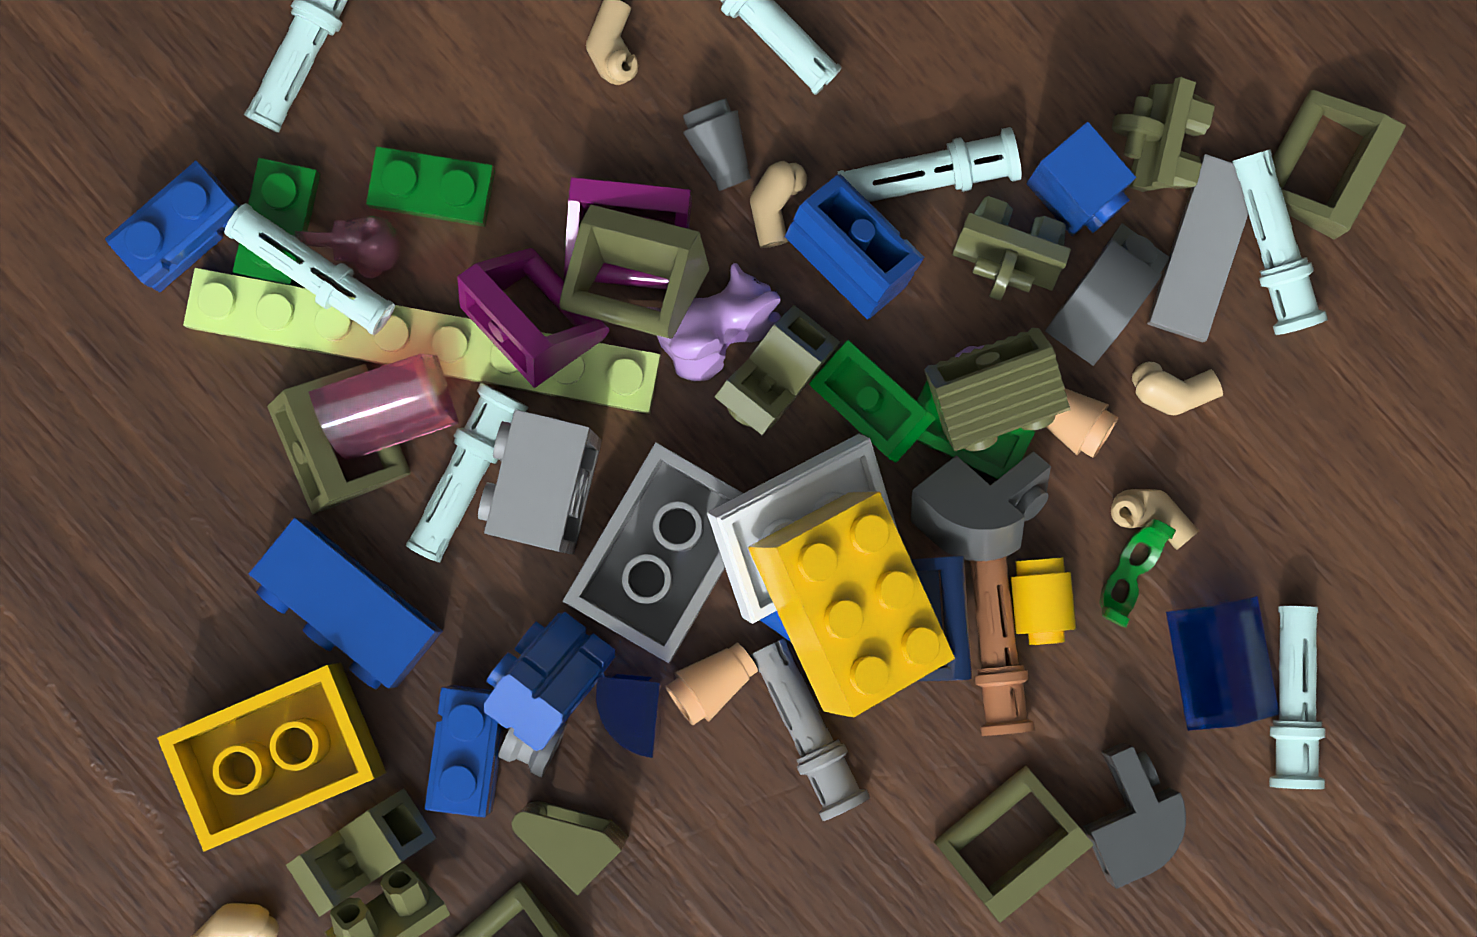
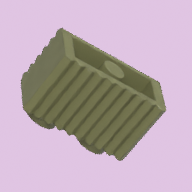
[924,328,1070,451]

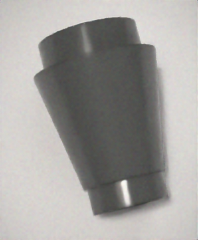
[683,98,751,191]

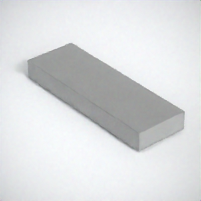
[1147,154,1248,343]

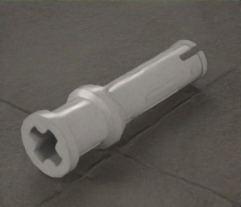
[750,638,870,821]

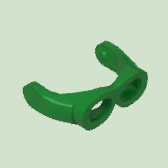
[1099,519,1176,627]

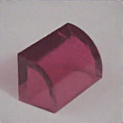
[309,354,459,460]

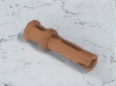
[969,556,1035,736]

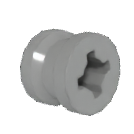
[498,722,568,778]

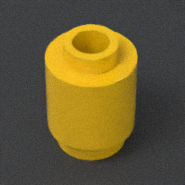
[1011,557,1076,645]

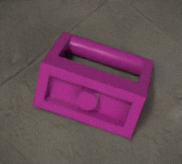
[564,177,692,290]
[457,248,609,388]

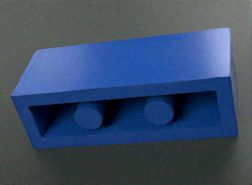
[249,517,443,689]

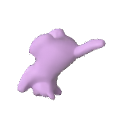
[646,263,781,381]

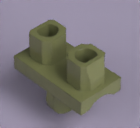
[1112,77,1215,192]
[952,196,1071,301]
[324,863,450,937]

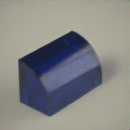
[1166,596,1279,731]
[596,672,665,758]

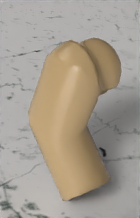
[586,0,639,85]
[750,161,807,248]
[1132,362,1223,415]
[1111,489,1199,550]
[191,903,279,937]

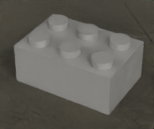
[478,409,602,555]
[563,442,743,663]

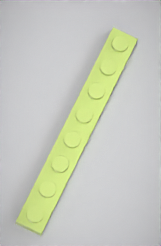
[183,268,661,414]

